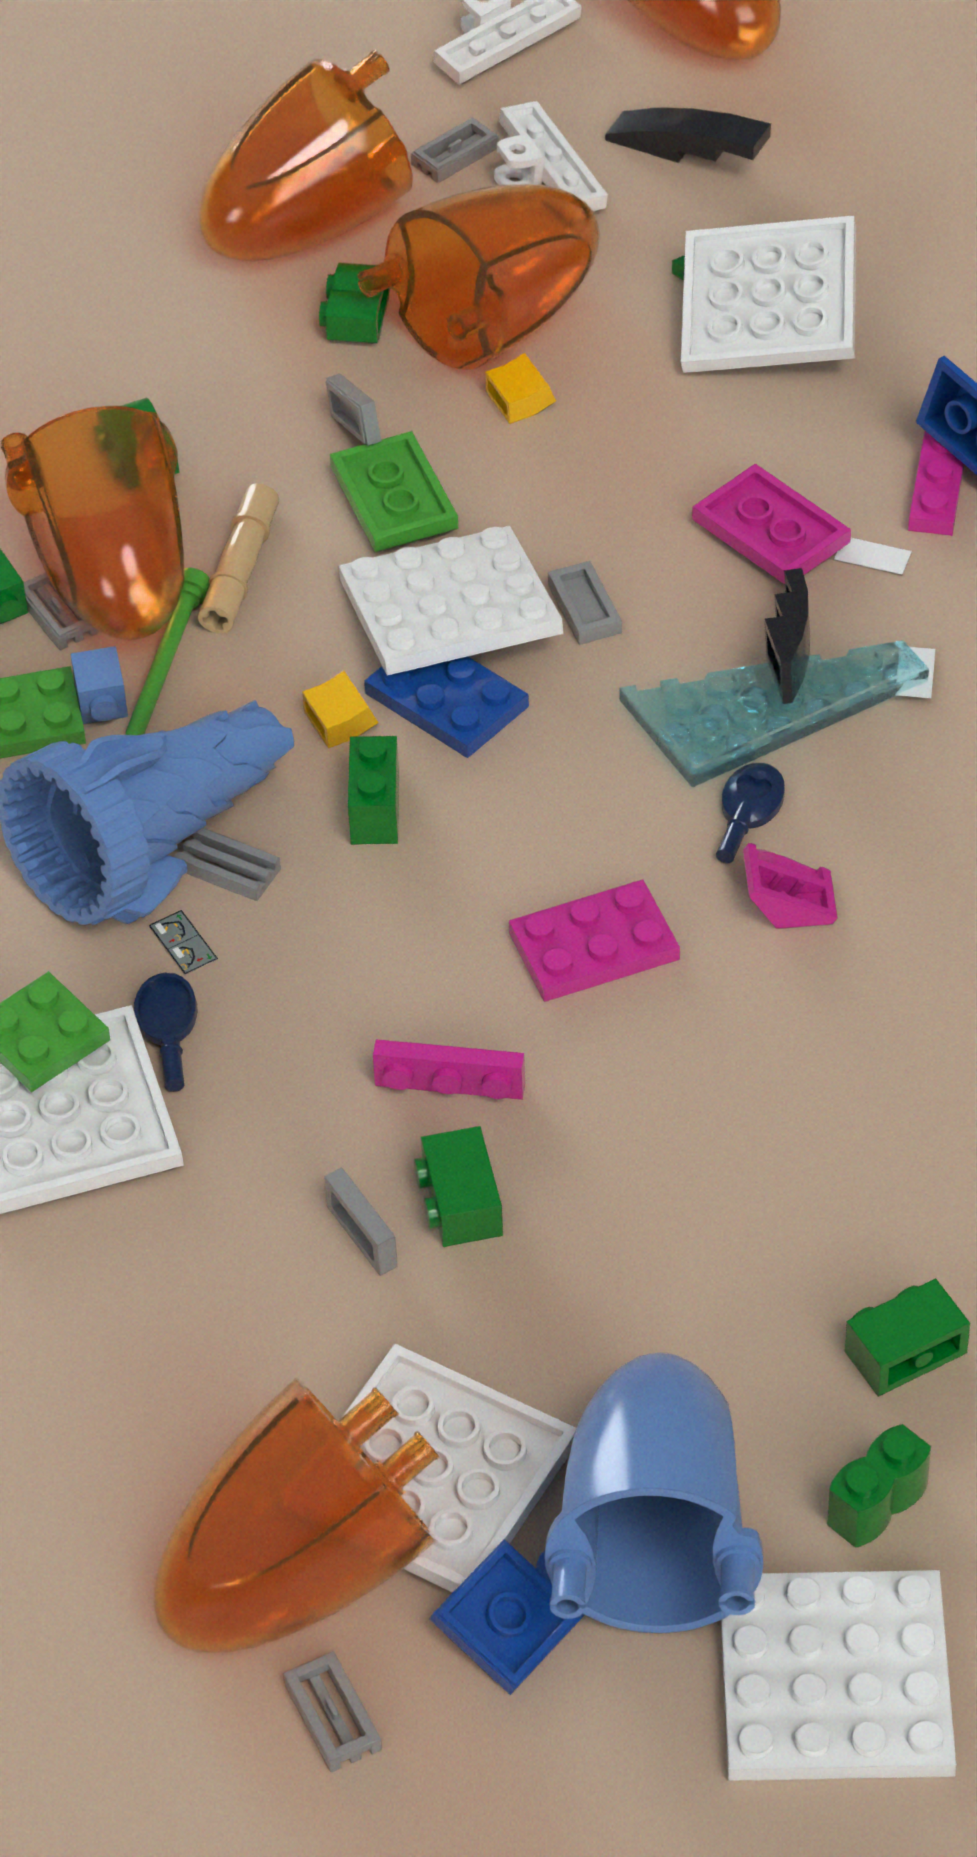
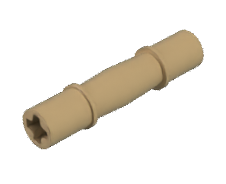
[198,484,279,633]

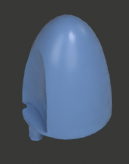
[545,1352,763,1633]

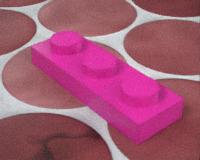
[908,431,964,536]
[373,1039,525,1100]

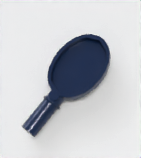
[716,763,785,863]
[134,973,198,1092]

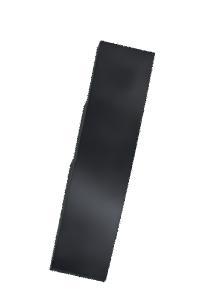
[605,107,771,163]
[764,568,810,704]

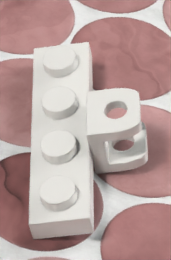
[433,0,582,85]
[494,101,608,216]

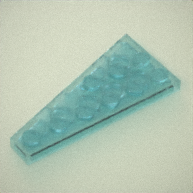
[619,640,929,788]

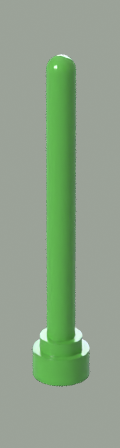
[125,567,210,735]

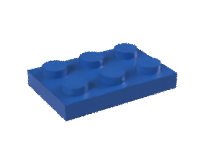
[364,656,529,758]

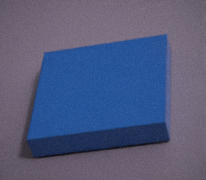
[429,1539,585,1695]

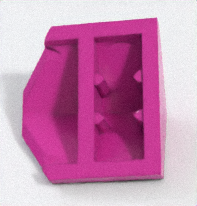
[743,843,838,929]

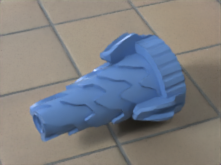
[0,700,294,925]

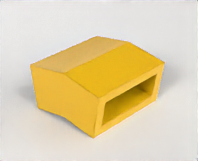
[485,352,556,424]
[302,670,379,749]

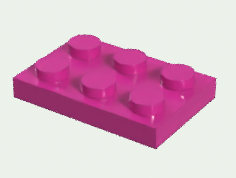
[692,463,851,584]
[509,879,680,1002]

